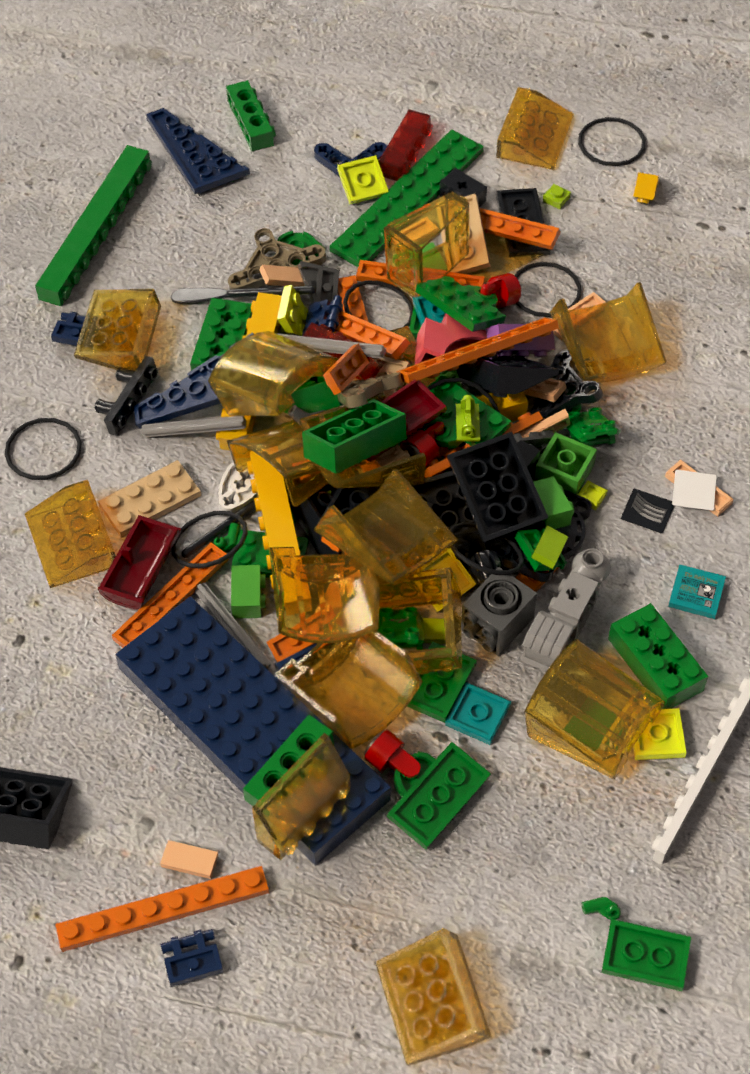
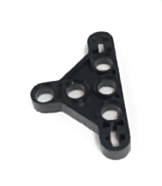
[530,350,603,421]

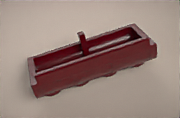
[366,379,447,462]
[98,515,181,609]

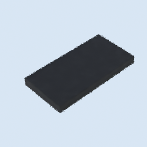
[496,188,551,258]

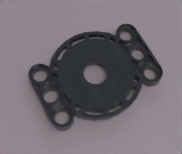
[490,480,592,582]

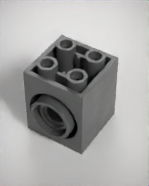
[461,567,537,656]

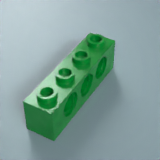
[226,80,276,152]
[243,715,334,818]

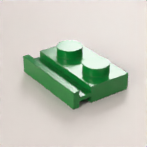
[514,528,567,571]

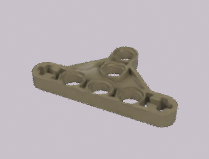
[228,228,327,289]
[337,372,403,408]

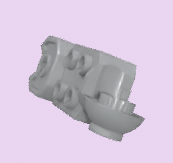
[521,548,611,673]

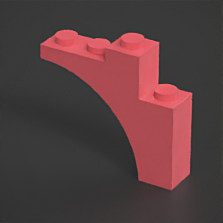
[415,314,487,365]

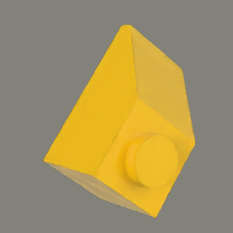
[633,172,660,204]

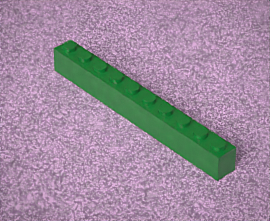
[35,145,152,307]

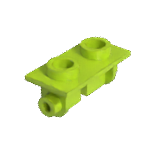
[456,395,480,441]

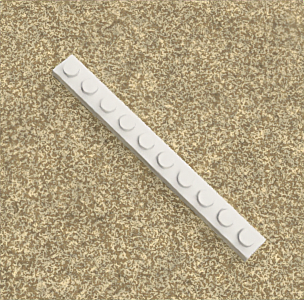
[651,669,750,865]

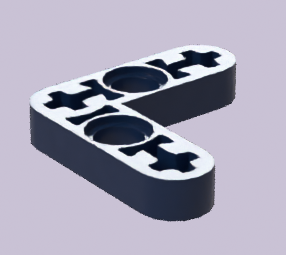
[314,142,388,177]

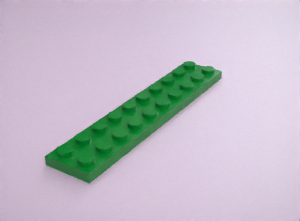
[329,129,484,267]

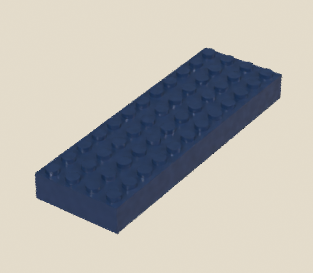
[115,596,391,866]

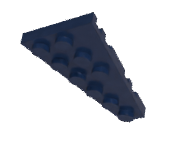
[146,108,250,195]
[134,332,264,429]

